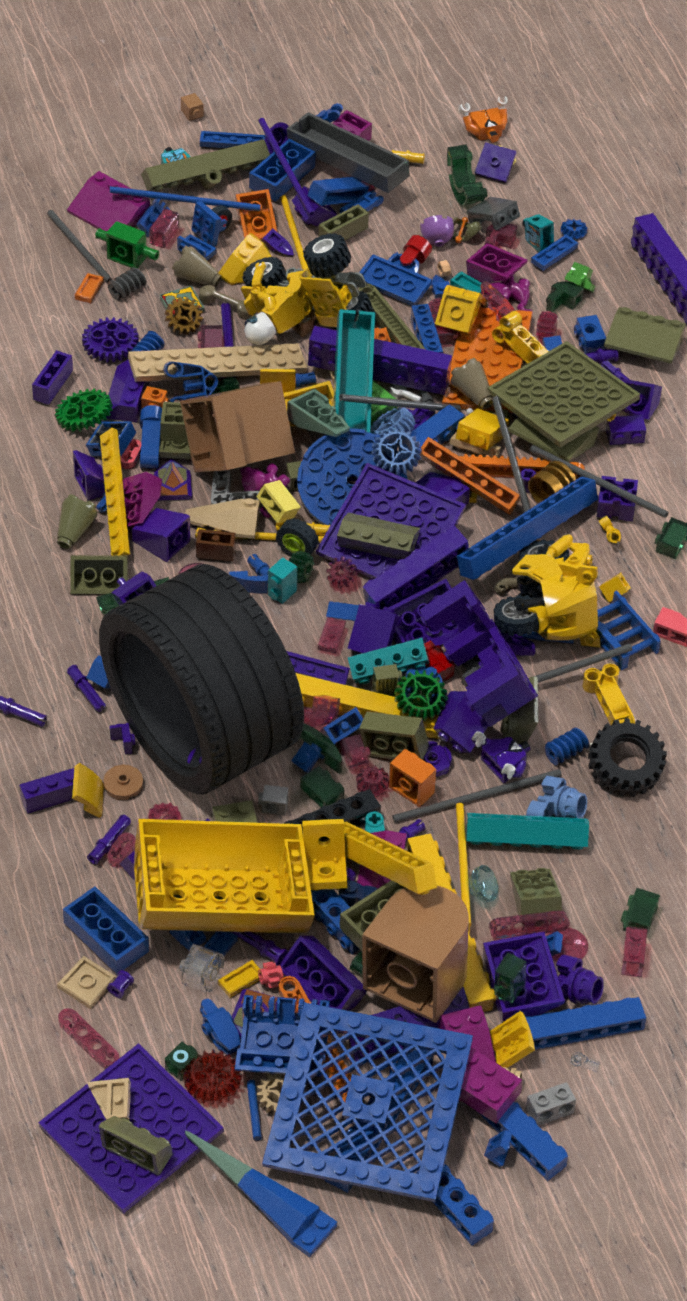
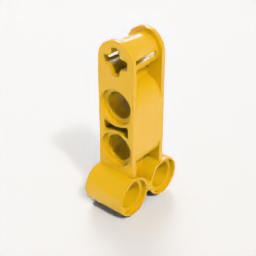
[492,311,549,364]
[582,663,635,725]

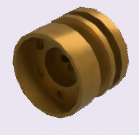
[528,460,576,504]

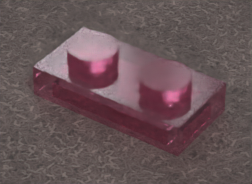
[318,617,346,654]

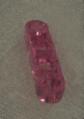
[489,911,570,939]
[58,1008,119,1069]

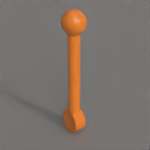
[455,217,468,243]

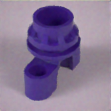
[556,954,604,1008]

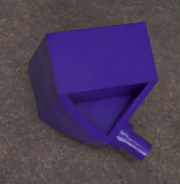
[111,571,156,606]

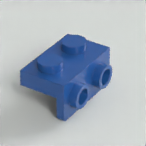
[177,234,217,261]

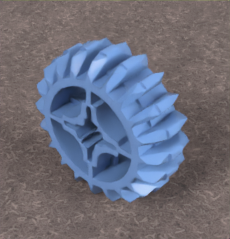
[370,407,416,444]
[372,427,421,476]

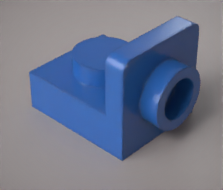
[484,1129,512,1167]

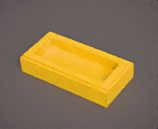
[218,960,260,998]

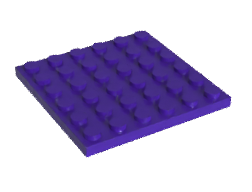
[316,463,466,579]
[38,1043,224,1214]

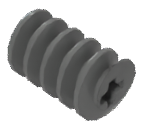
[108,267,147,300]

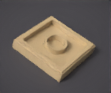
[57,956,116,1009]

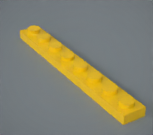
[100,428,130,555]

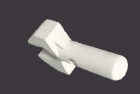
[390,384,422,402]

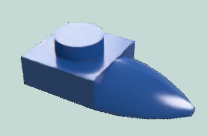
[431,274,450,300]

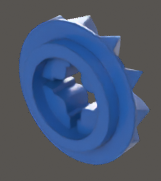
[560,219,588,239]

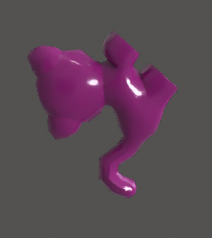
[481,275,533,314]
[240,463,290,518]

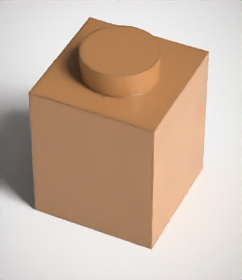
[181,93,204,121]

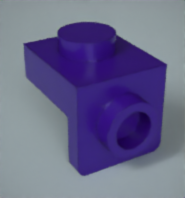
[109,723,136,755]

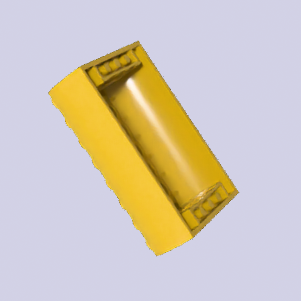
[134,819,314,934]

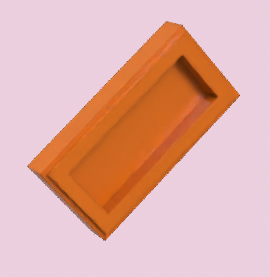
[75,273,104,303]

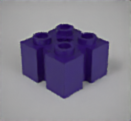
[596,476,638,522]

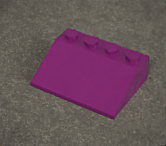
[67,171,150,231]

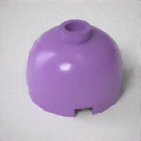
[420,215,454,247]

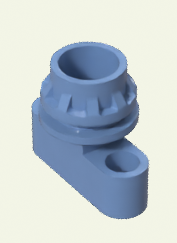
[526,776,587,818]

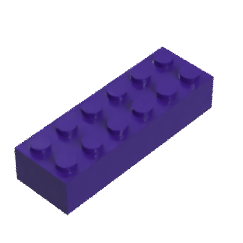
[363,526,469,610]

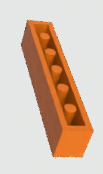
[419,437,520,515]

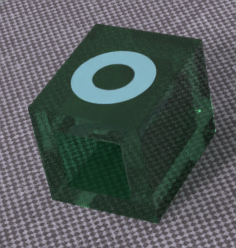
[165,1042,198,1081]

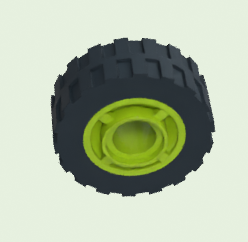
[276,519,319,560]

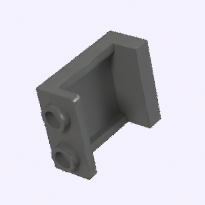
[466,197,520,230]

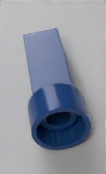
[140,405,162,468]

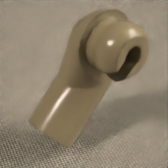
[495,578,517,594]

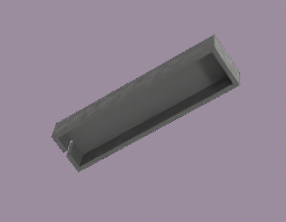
[287,112,410,193]

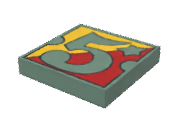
[160,286,205,318]

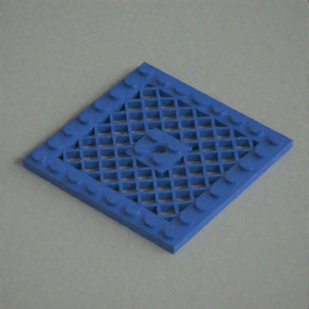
[262,1002,473,1202]

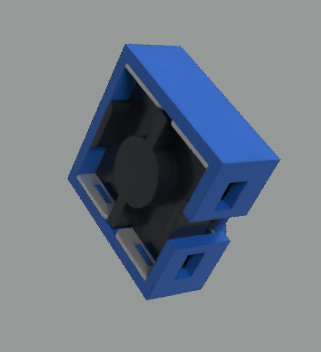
[86,421,136,456]

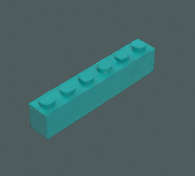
[466,813,589,850]

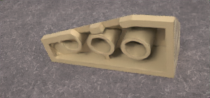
[185,498,260,539]

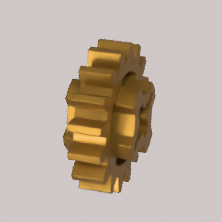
[165,297,203,335]

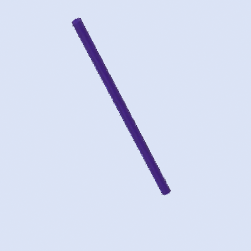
[258,118,315,217]

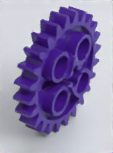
[82,317,139,362]

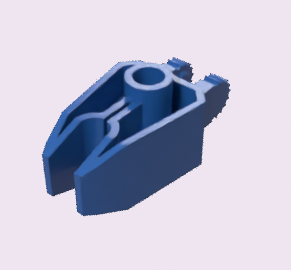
[200,998,240,1056]

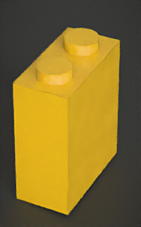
[455,408,509,450]

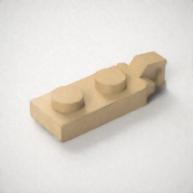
[450,431,501,458]

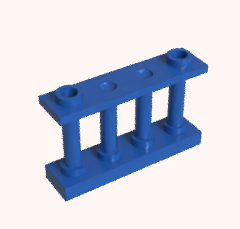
[596,591,661,670]

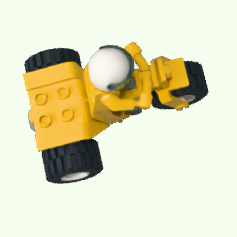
[241,233,375,345]

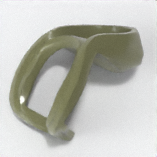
[452,217,482,242]

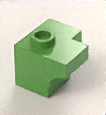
[565,262,596,292]

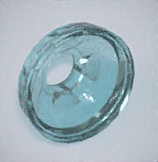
[469,865,498,902]

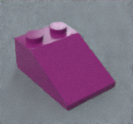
[466,243,528,283]
[437,1005,496,1063]

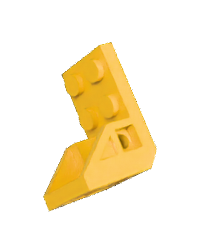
[435,285,487,334]

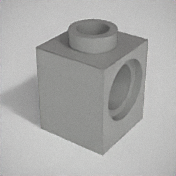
[258,785,288,815]

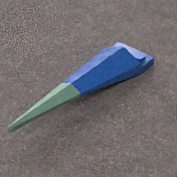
[185,1131,337,1258]

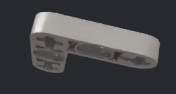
[211,470,263,508]

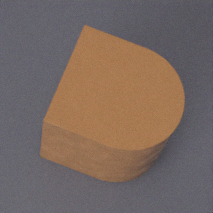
[362,886,469,1023]

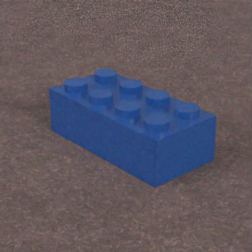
[249,139,316,202]
[63,886,149,974]

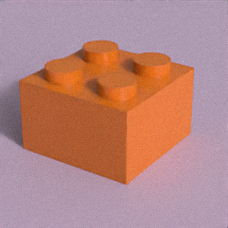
[389,749,436,808]

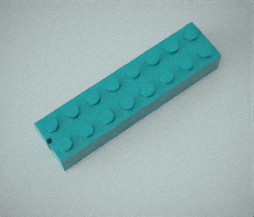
[333,309,375,433]

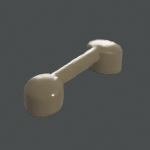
[199,285,253,319]

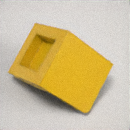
[599,572,631,602]

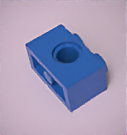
[574,315,606,354]
[320,707,363,747]

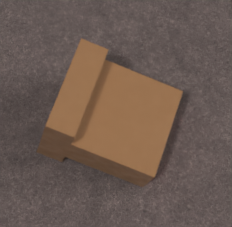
[180,381,295,472]

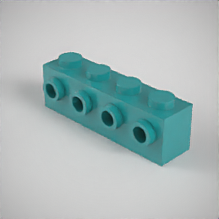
[348,638,430,684]

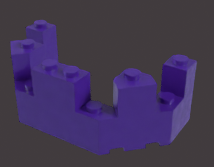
[419,580,538,727]

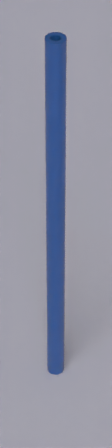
[110,186,261,211]

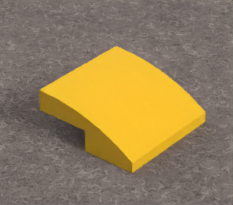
[72,763,104,818]
[489,1011,535,1068]

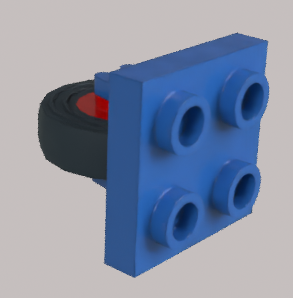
[191,201,232,247]

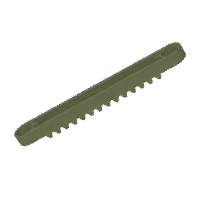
[358,284,426,350]

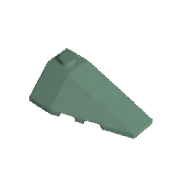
[287,389,350,437]

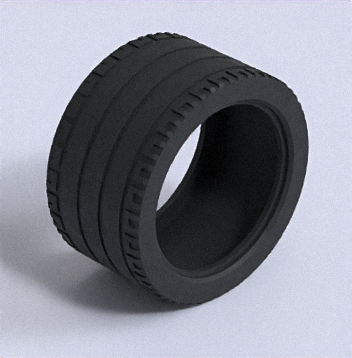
[99,564,304,795]

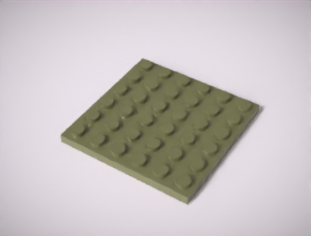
[487,341,640,447]

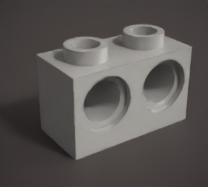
[526,1082,576,1126]

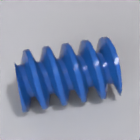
[130,331,165,352]
[545,728,590,765]

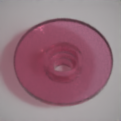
[551,928,588,961]

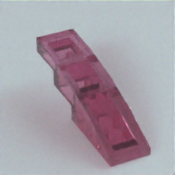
[481,281,522,325]

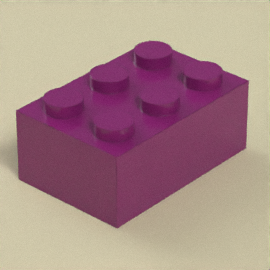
[459,1047,522,1123]

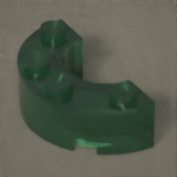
[447,144,488,205]

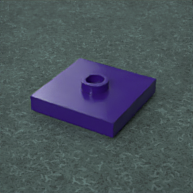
[474,142,517,183]

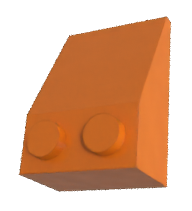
[235,189,277,240]

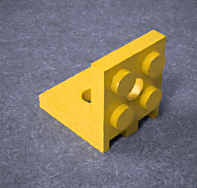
[302,819,347,891]

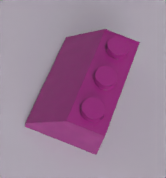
[357,830,407,889]

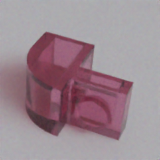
[485,223,518,249]
[304,695,340,727]
[339,734,371,770]

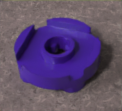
[423,741,452,777]

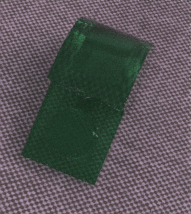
[546,281,584,313]

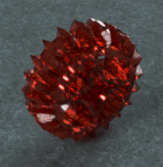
[183,1049,242,1105]

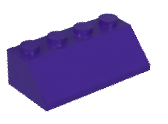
[106,359,149,423]
[280,935,367,1011]

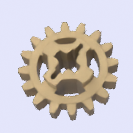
[257,1073,285,1116]

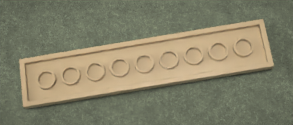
[128,343,307,382]

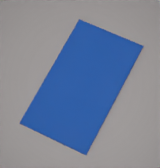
[326,601,359,621]

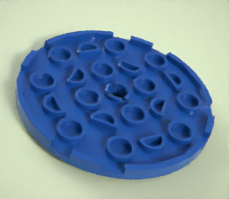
[297,428,408,525]

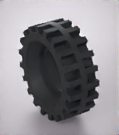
[588,718,667,797]

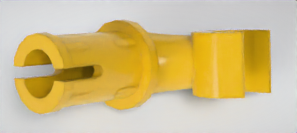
[598,516,621,543]

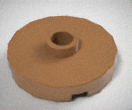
[103,764,143,800]

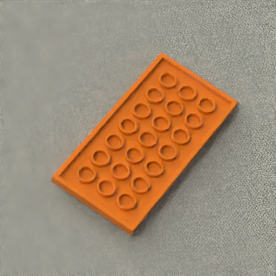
[442,307,532,413]

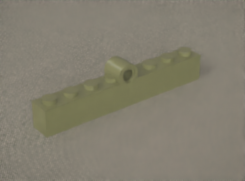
[141,139,270,192]

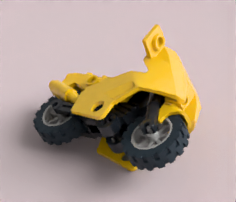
[493,534,601,647]

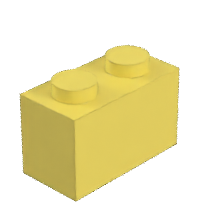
[256,480,301,523]

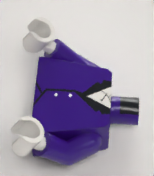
[471,731,531,784]

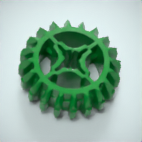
[394,670,447,722]

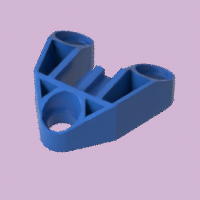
[163,361,218,402]

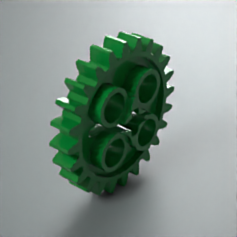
[55,388,113,432]

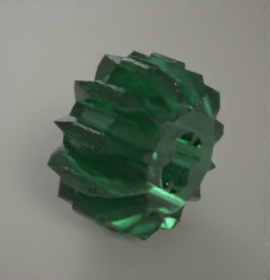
[289,551,315,584]

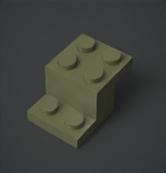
[159,402,192,460]

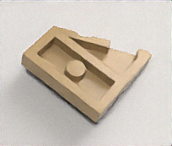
[88,1078,131,1120]

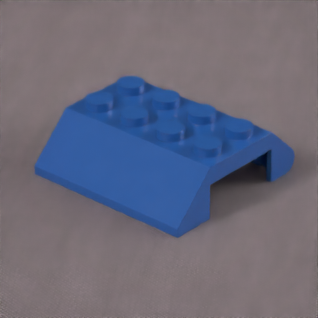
[235,995,330,1077]

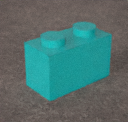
[268,557,297,604]

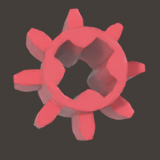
[258,961,283,989]

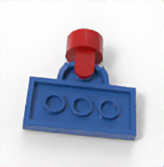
[359,235,432,306]

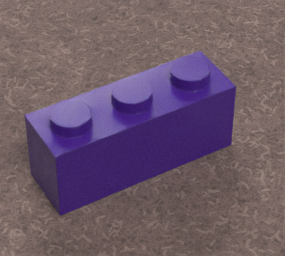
[32,350,73,405]
[19,768,74,814]

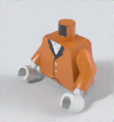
[458,96,508,143]

